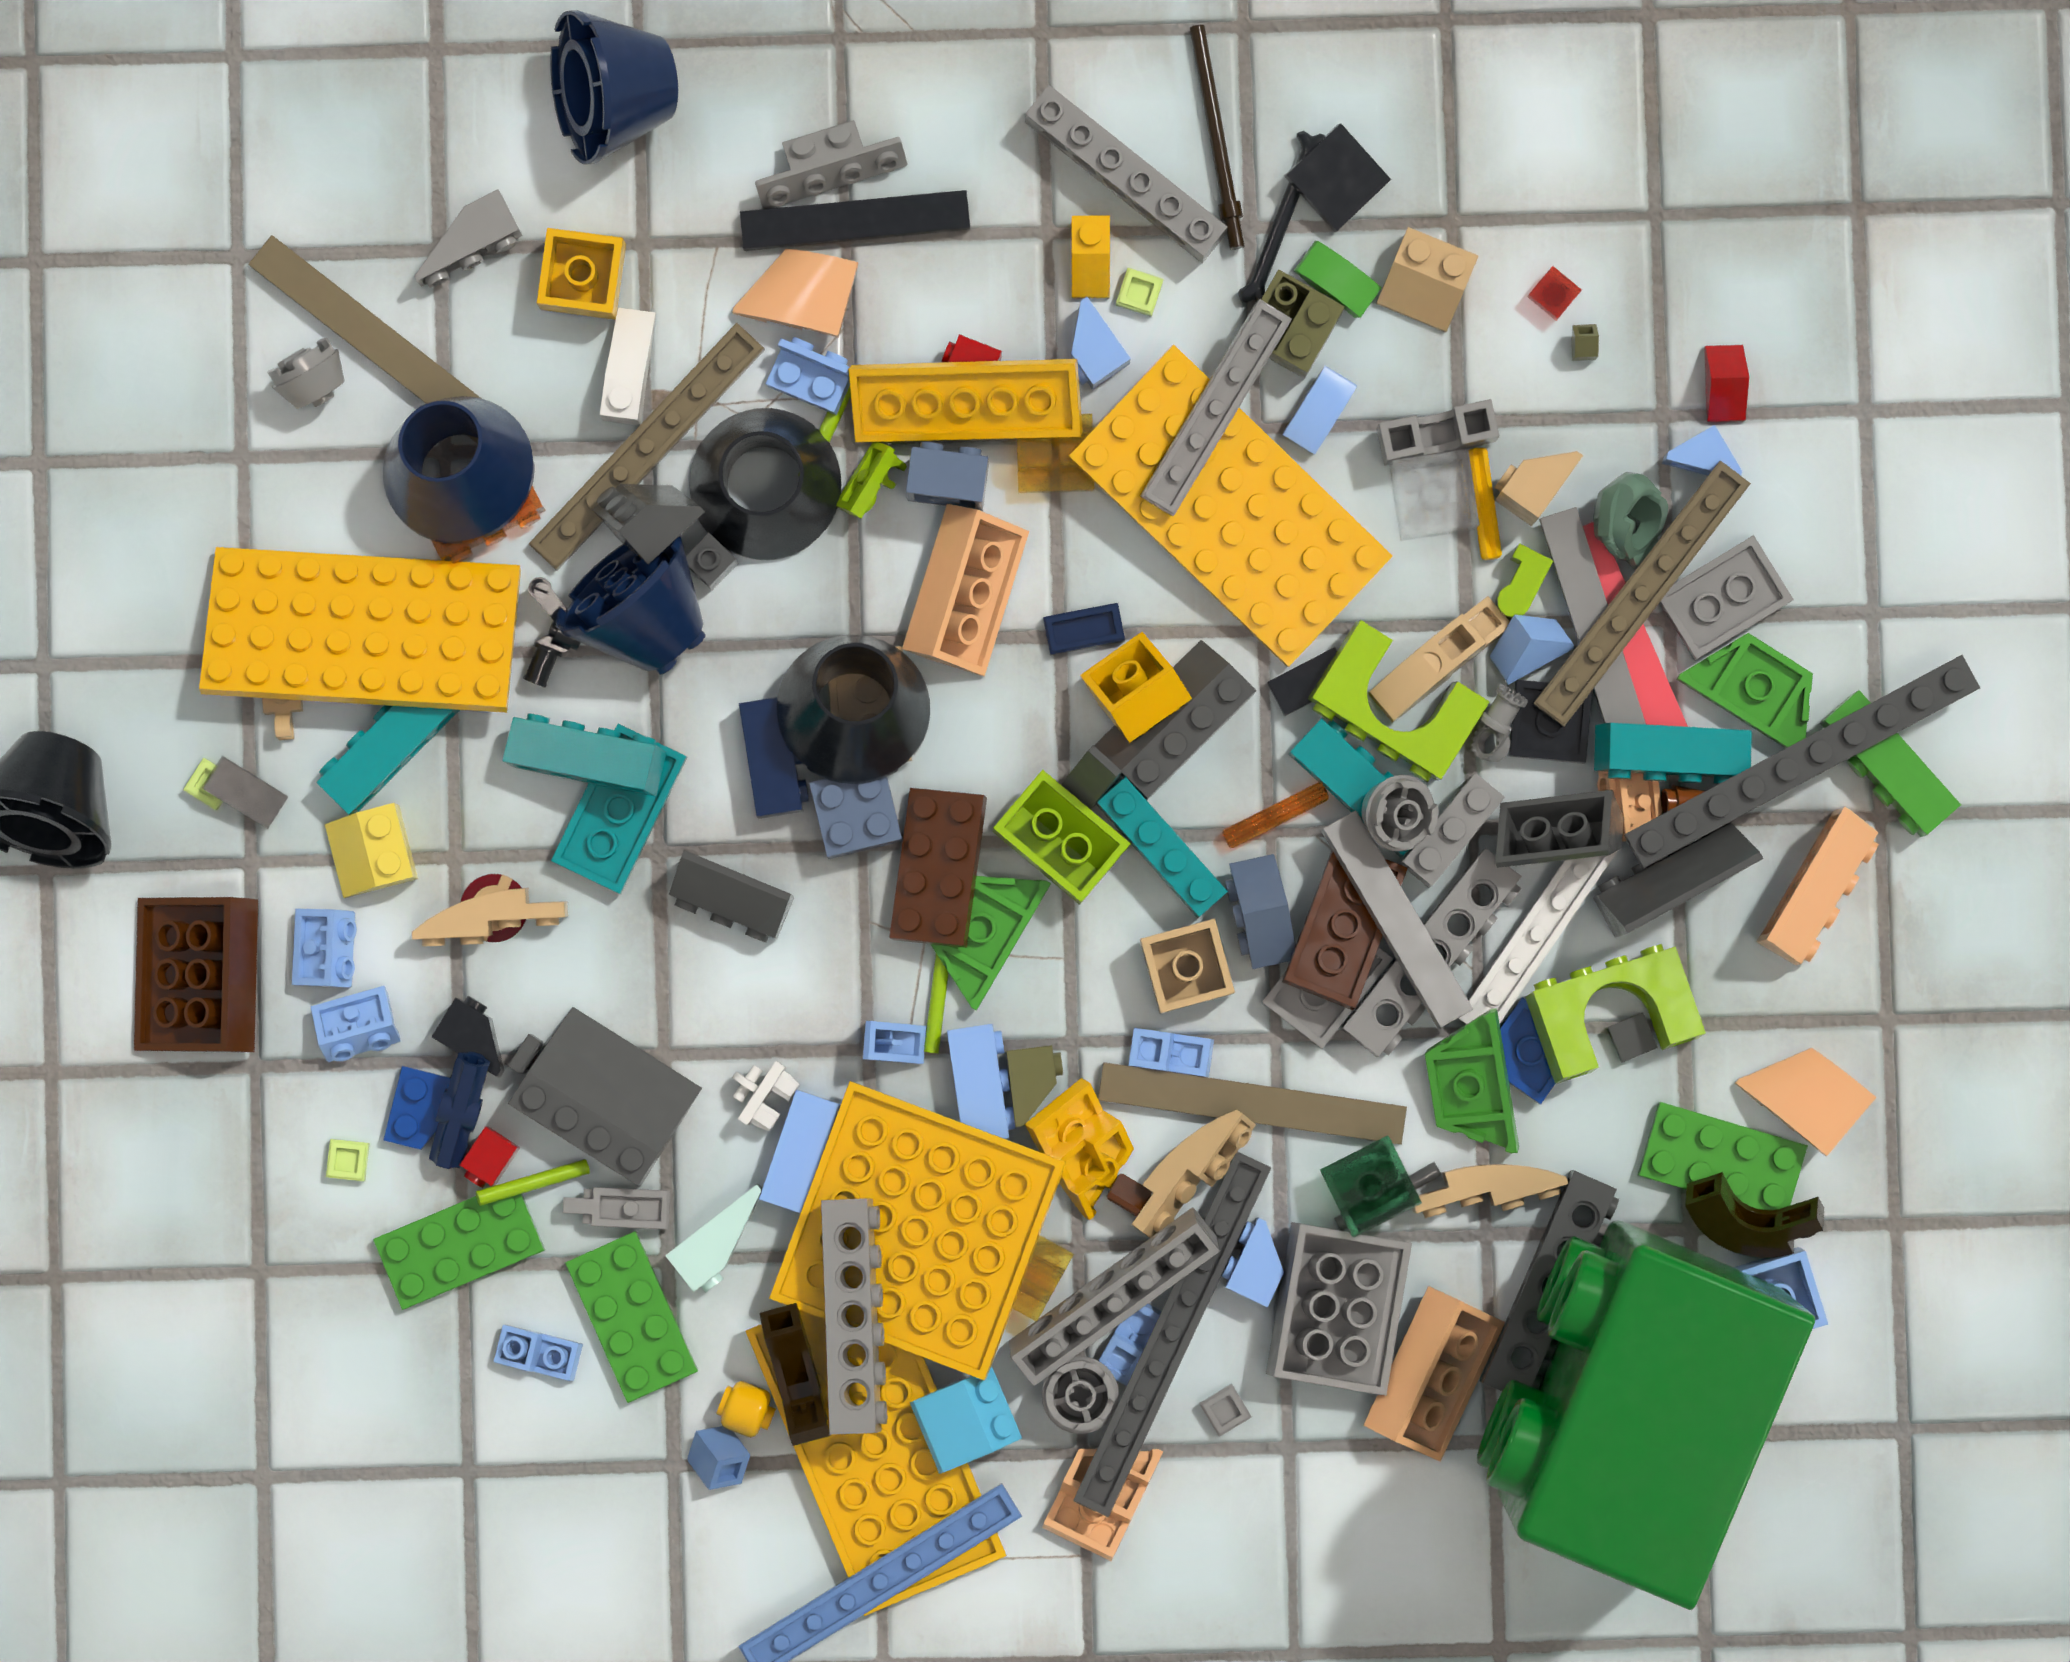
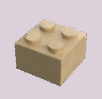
[1140,919,1235,1014]

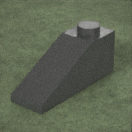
[1061,745,1122,810]

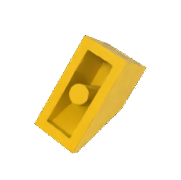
[1071,215,1110,298]

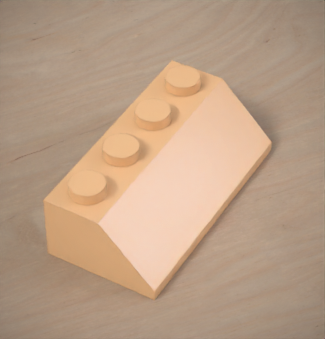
[902,504,1029,676]
[1757,807,1879,965]
[1363,1286,1505,1461]

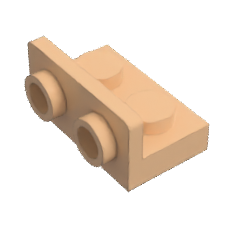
[1597,771,1662,842]

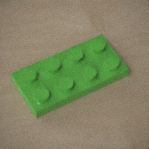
[1638,1102,1808,1210]
[373,1194,545,1310]
[565,1231,698,1403]

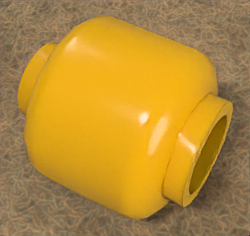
[716,1381,776,1438]

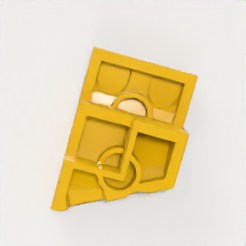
[1025,1078,1134,1220]

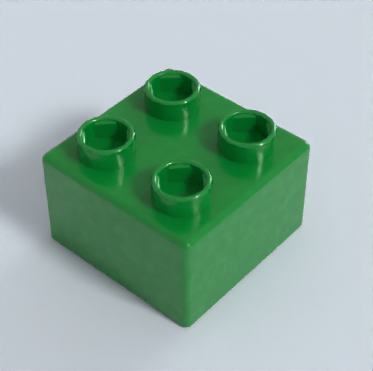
[1477,1220,1815,1610]

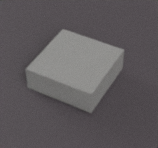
[1199,1383,1252,1437]

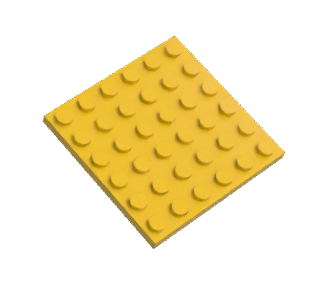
[769,1081,1066,1380]

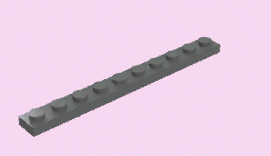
[1624,655,1980,869]
[1073,1152,1271,1518]

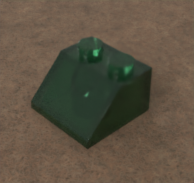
[1320,1135,1422,1238]

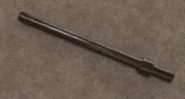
[1190,25,1245,250]

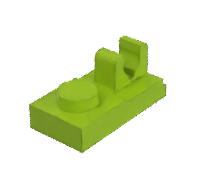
[836,442,907,519]

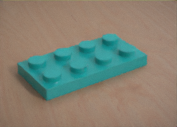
[551,723,688,894]

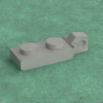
[563,1187,671,1229]

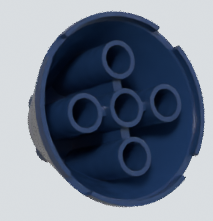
[555,535,706,675]

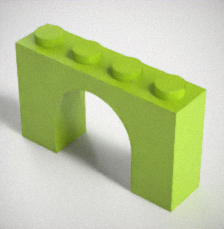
[1308,620,1489,782]
[1525,944,1706,1084]

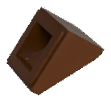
[1106,1174,1152,1216]

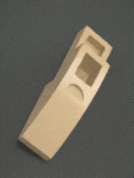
[1368,596,1510,723]
[412,888,568,946]
[1131,1110,1256,1238]
[1410,1164,1568,1218]

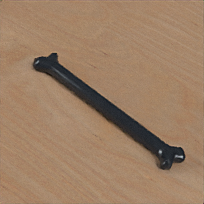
[1238,131,1325,303]

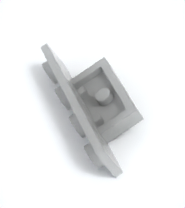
[755,120,908,209]

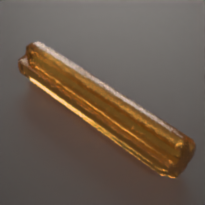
[1222,782,1329,848]

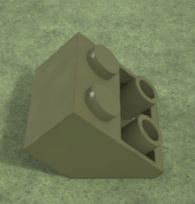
[1261,269,1345,379]

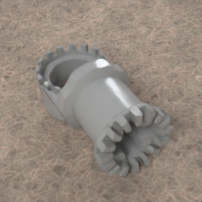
[1470,684,1528,762]

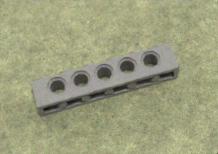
[1025,85,1228,264]
[1340,848,1522,1057]
[821,1198,887,1435]
[1009,1207,1220,1386]

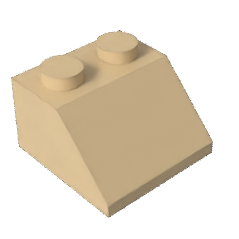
[1376,227,1478,332]
[1494,451,1583,526]

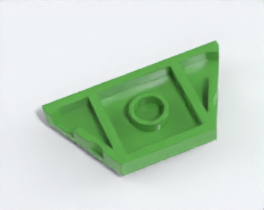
[1676,633,1813,748]
[930,876,1051,1011]
[1425,1008,1519,1153]

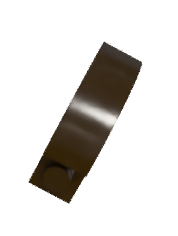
[1685,1172,1824,1258]
[759,1303,830,1446]

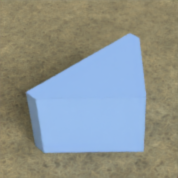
[1662,425,1742,476]
[1490,615,1575,685]
[863,1021,926,1064]

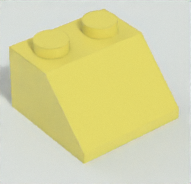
[325,803,418,898]

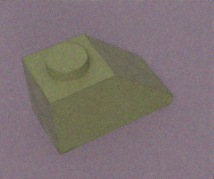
[1006,1045,1063,1127]

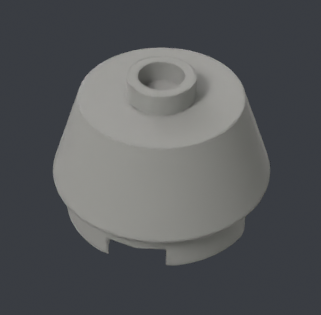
[267,338,345,409]
[1361,775,1439,851]
[1042,1356,1119,1434]

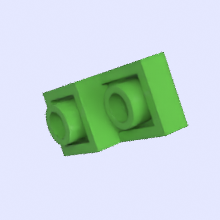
[1294,241,1382,318]

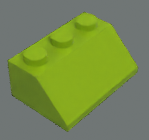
[992,769,1131,905]

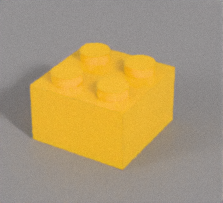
[537,228,626,320]
[1080,632,1192,743]

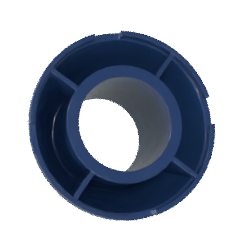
[550,10,678,165]
[383,396,535,544]

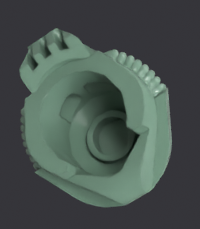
[1593,472,1668,570]

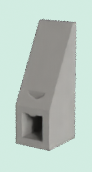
[414,189,522,288]

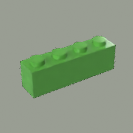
[1820,690,1961,837]

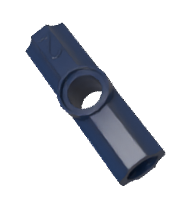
[429,1052,490,1169]

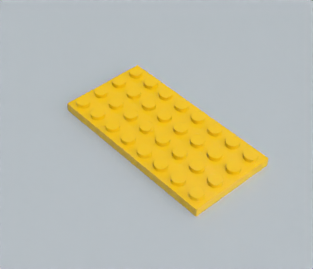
[1068,345,1393,667]
[199,547,521,713]
[745,1310,1007,1616]

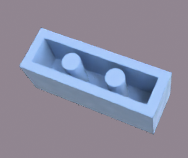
[947,1024,1016,1139]
[759,1090,841,1213]

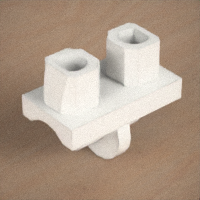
[732,1061,800,1131]

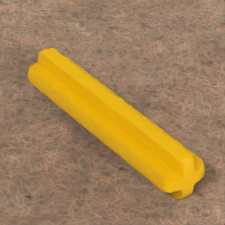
[1466,447,1502,560]

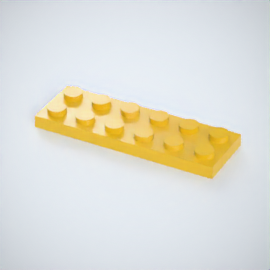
[849,359,1083,442]

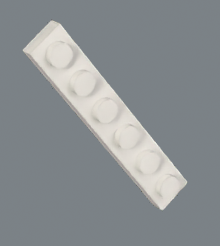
[1458,851,1617,1024]

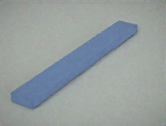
[738,1483,1022,1662]

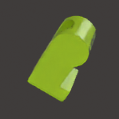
[1495,543,1553,620]

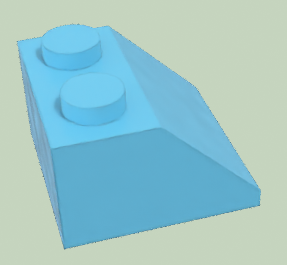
[909,1367,1022,1474]

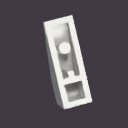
[600,308,656,426]

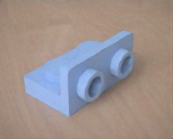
[766,337,850,415]
[292,909,357,988]
[310,986,401,1062]

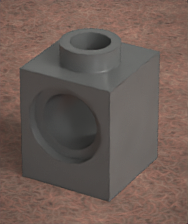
[686,532,739,590]

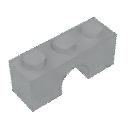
[1376,399,1500,466]
[1400,773,1505,888]

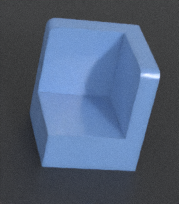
[688,1426,750,1490]

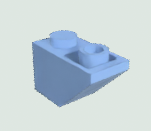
[1221,1217,1284,1307]

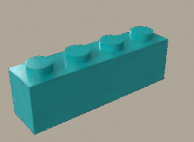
[316,705,460,815]
[502,713,667,796]
[1288,718,1408,858]
[1594,723,1752,784]
[1096,777,1228,918]

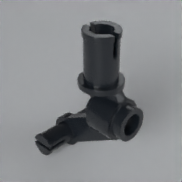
[523,577,581,688]

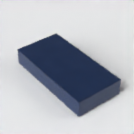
[1043,603,1125,655]

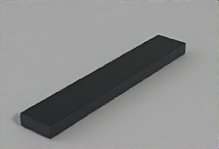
[740,190,970,251]

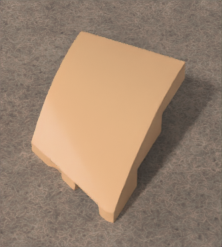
[732,249,858,338]
[1735,1048,1876,1156]
[1042,1449,1163,1561]

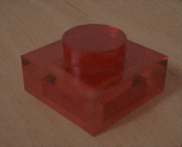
[1527,266,1582,321]

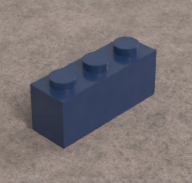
[739,697,809,819]

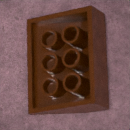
[134,897,258,1052]

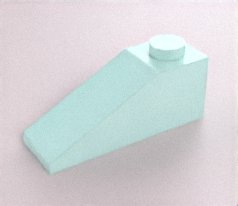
[665,1184,762,1293]

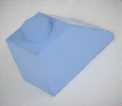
[1071,297,1131,390]

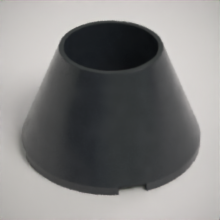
[689,408,842,560]
[777,635,930,784]
[0,731,111,869]

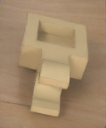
[262,698,303,740]

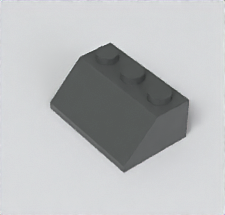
[592,484,705,564]
[1495,790,1624,868]
[669,850,794,943]

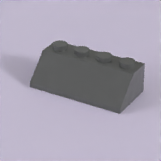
[1094,640,1257,800]

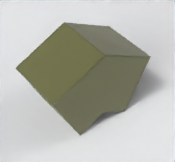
[1571,324,1599,361]

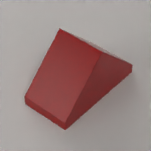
[1704,345,1750,422]

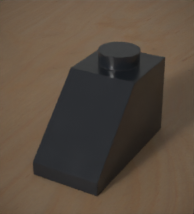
[432,996,505,1077]

